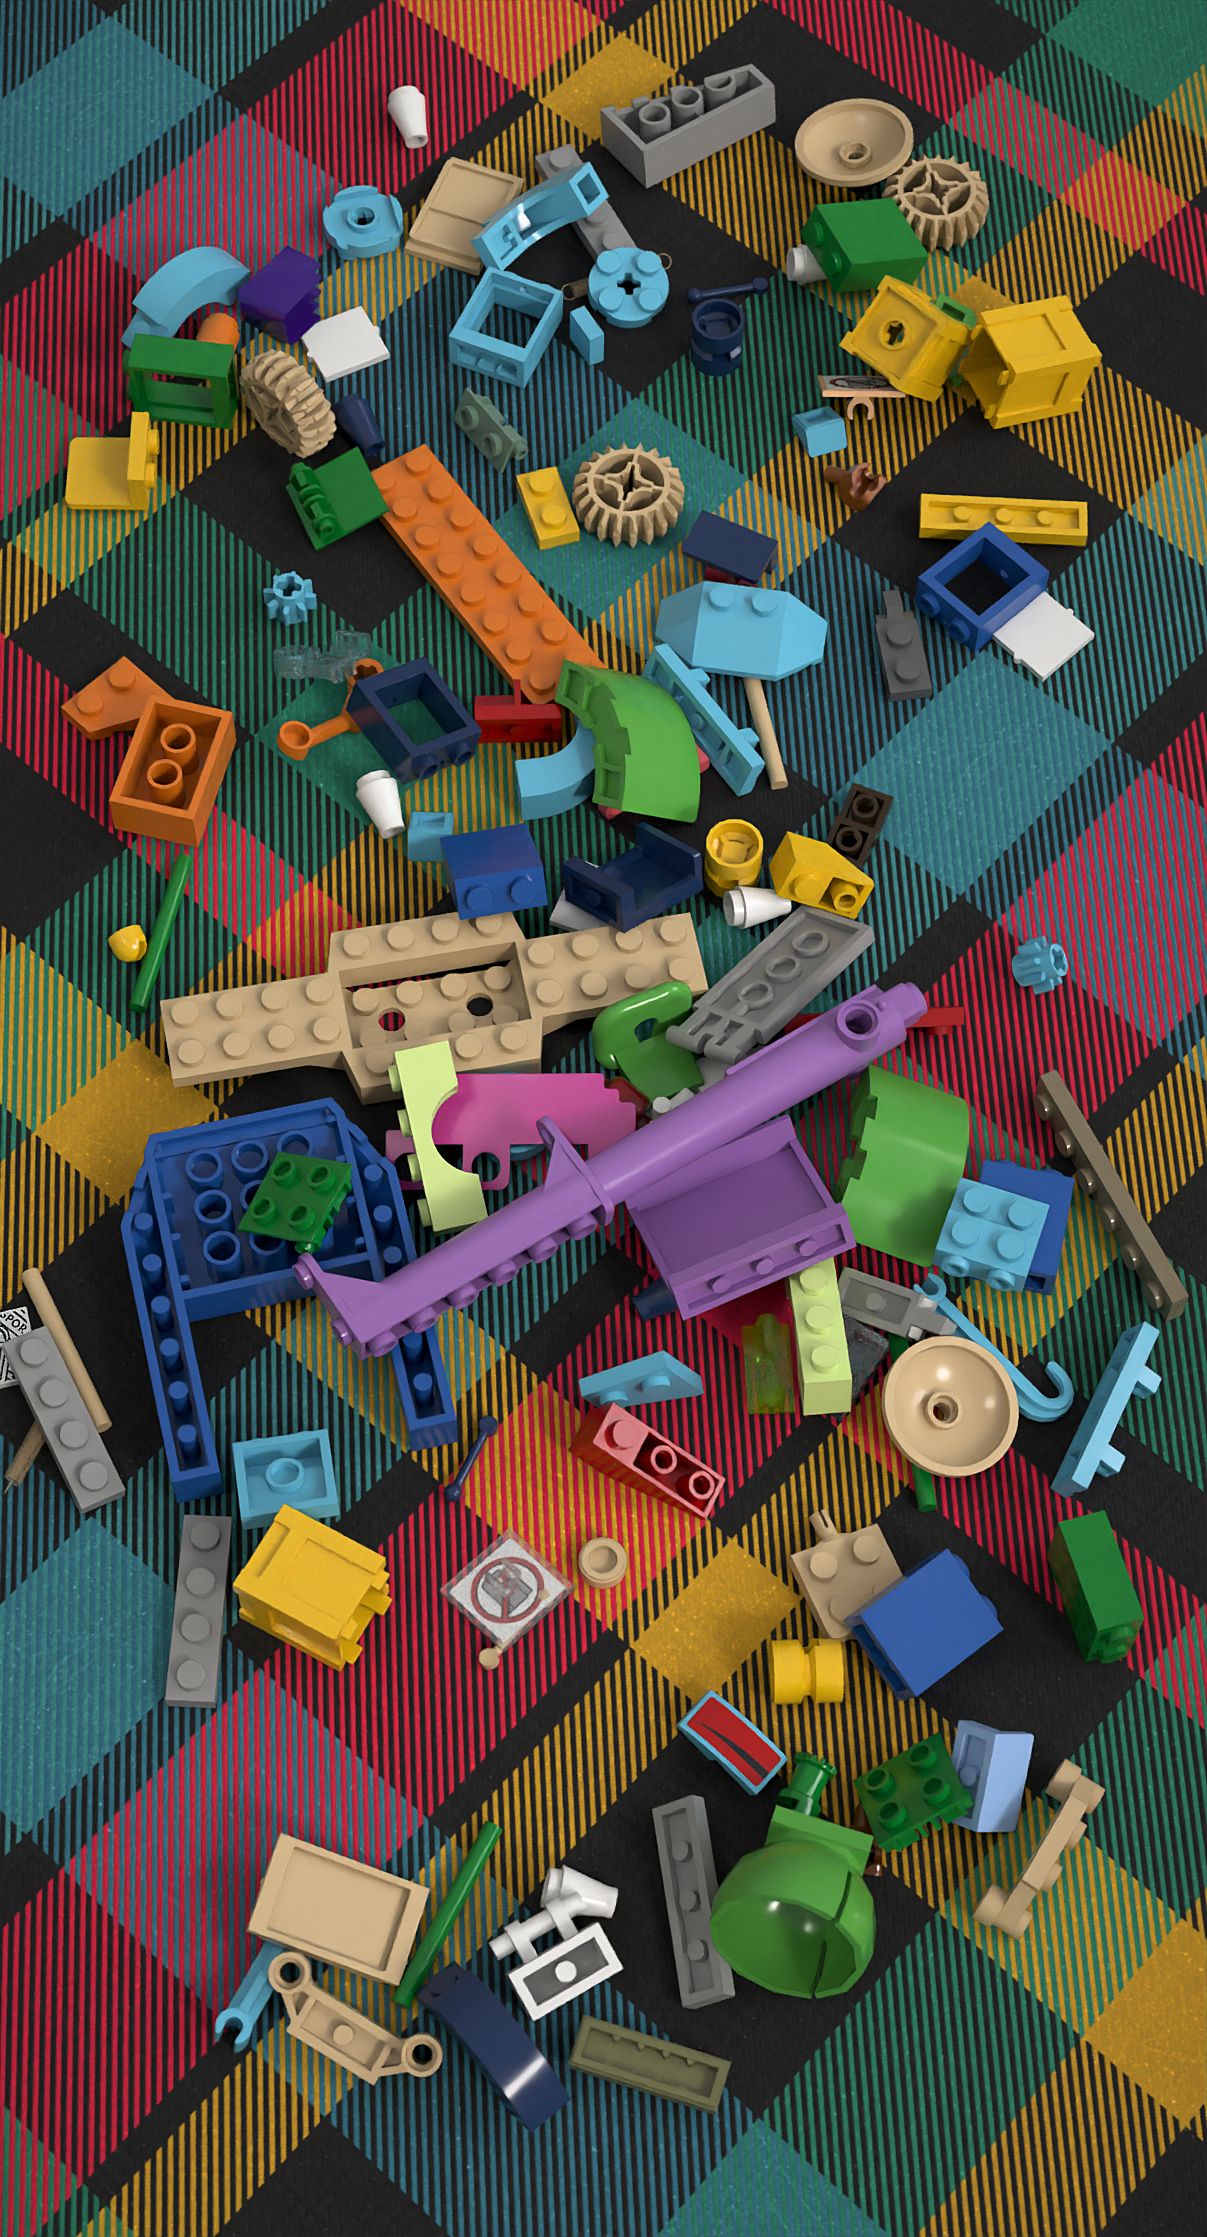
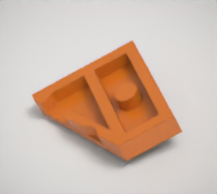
[61,656,174,742]

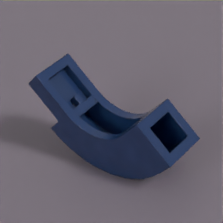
[415,1961,571,2133]

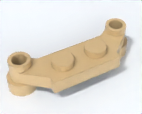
[971,1758,1105,1941]
[268,1951,443,2086]

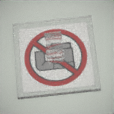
[439,1528,575,1652]

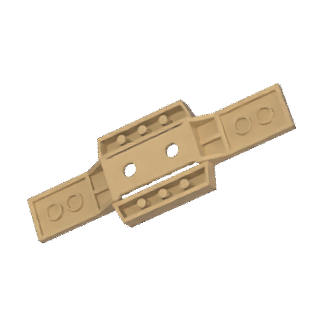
[160,912,709,1105]

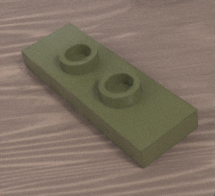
[568,2015,731,2115]

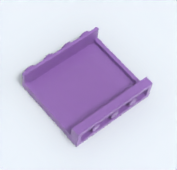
[624,1114,857,1321]

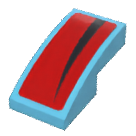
[676,1690,788,1795]

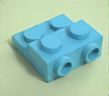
[932,1177,1050,1293]
[232,1429,340,1530]

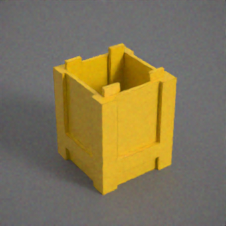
[839,275,973,403]
[957,295,1102,429]
[232,1504,393,1672]

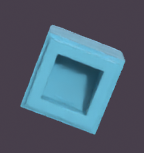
[792,406,847,457]
[408,812,454,862]

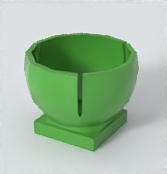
[709,1805,876,1999]

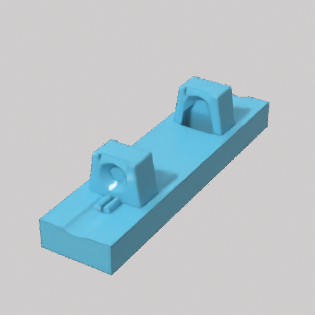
[641,643,765,796]
[1050,1321,1162,1498]

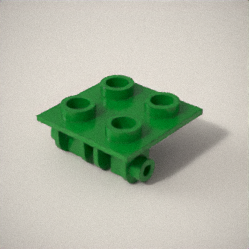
[285,446,389,551]
[237,1152,354,1255]
[853,1732,975,1853]

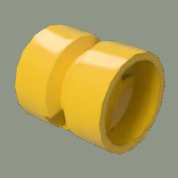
[704,819,763,898]
[769,1638,844,1705]

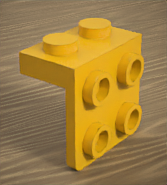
[65,412,159,510]

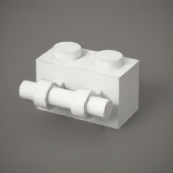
[489,1891,623,2021]

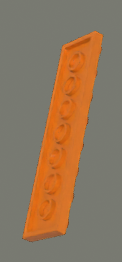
[371,444,606,704]

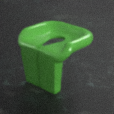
[592,981,704,1112]

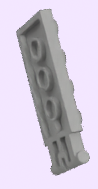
[665,904,875,1066]

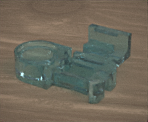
[272,630,372,684]

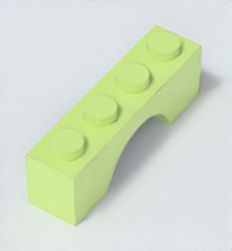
[387,1040,488,1237]
[784,1257,852,1416]

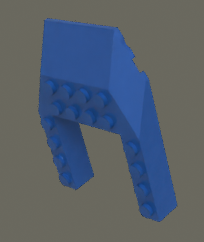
[120,1097,458,1504]

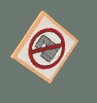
[817,376,905,420]

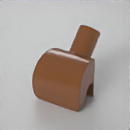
[824,462,888,511]

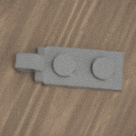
[838,1266,957,1342]

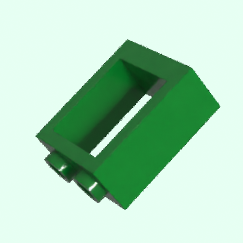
[122,333,240,430]

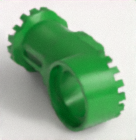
[777,1752,837,1819]

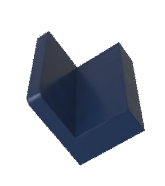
[682,510,778,584]

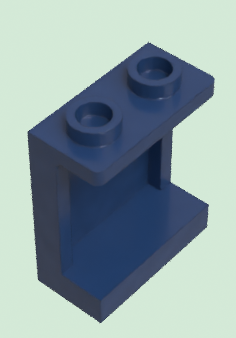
[562,822,703,933]

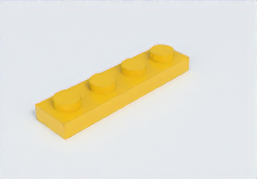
[919,494,1087,546]

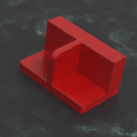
[474,679,561,744]

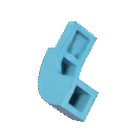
[471,162,609,271]
[120,246,252,349]
[515,713,597,820]

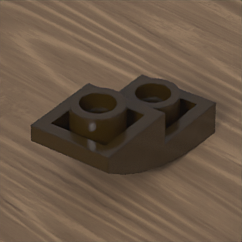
[825,782,894,871]

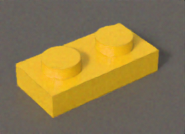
[516,466,580,550]

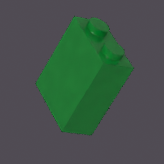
[800,198,929,293]
[1046,1510,1145,1663]

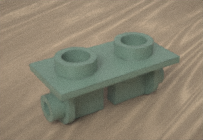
[453,387,528,473]

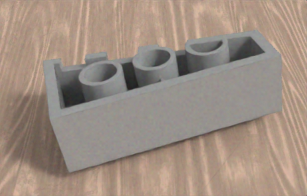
[600,64,776,188]

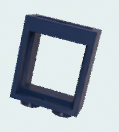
[345,656,482,785]

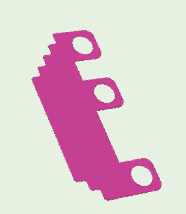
[385,1073,636,1190]

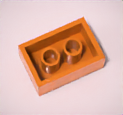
[109,694,237,847]

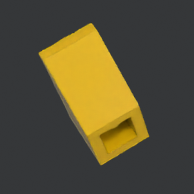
[768,831,875,920]

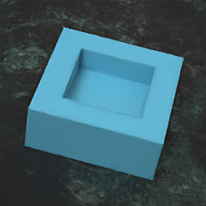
[570,306,604,366]

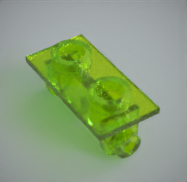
[742,1314,795,1415]

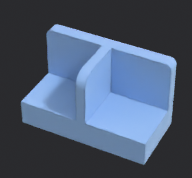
[940,1720,1034,1832]

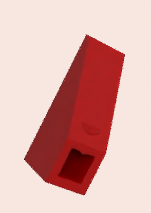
[568,1402,726,1520]

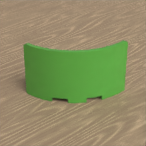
[554,659,700,823]
[831,1064,970,1267]

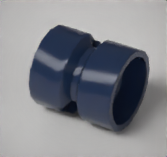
[691,298,745,376]

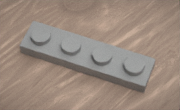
[535,144,637,263]
[2,1325,126,1514]
[165,1515,234,1708]
[652,1795,736,2009]

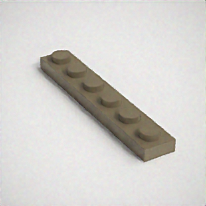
[1033,1070,1189,1322]

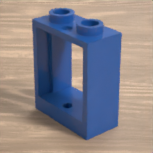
[915,521,1049,653]

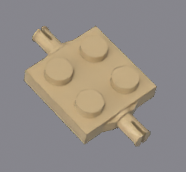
[788,1509,902,1643]

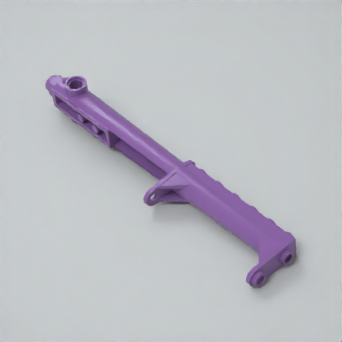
[292,982,928,1361]

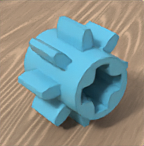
[263,571,317,626]
[1012,936,1068,995]

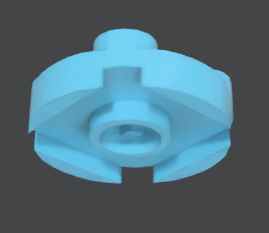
[323,185,403,260]
[587,247,669,328]

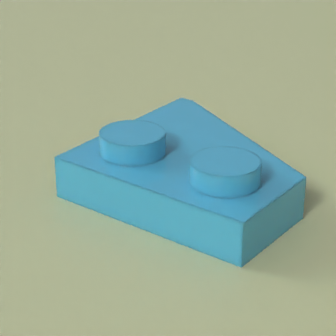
[579,1350,704,1408]

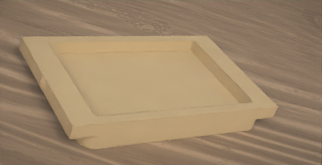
[404,157,525,276]
[246,1833,430,1987]

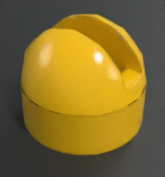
[108,925,147,962]

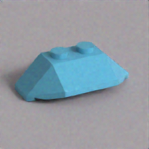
[655,581,828,681]

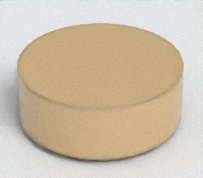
[579,1537,627,1589]

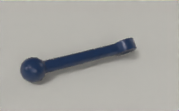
[687,277,768,304]
[443,1416,498,1503]

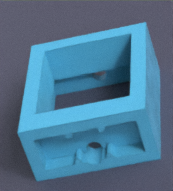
[449,266,563,388]

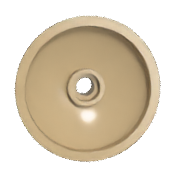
[795,99,914,188]
[882,1336,1019,1478]

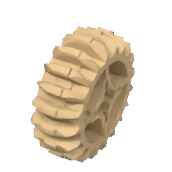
[882,152,989,253]
[239,349,336,458]
[572,442,684,548]

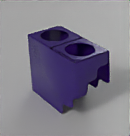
[237,245,322,345]

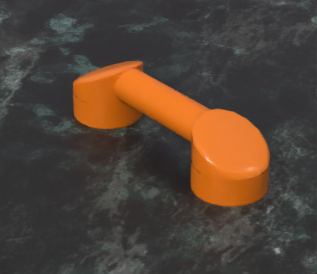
[276,692,362,760]

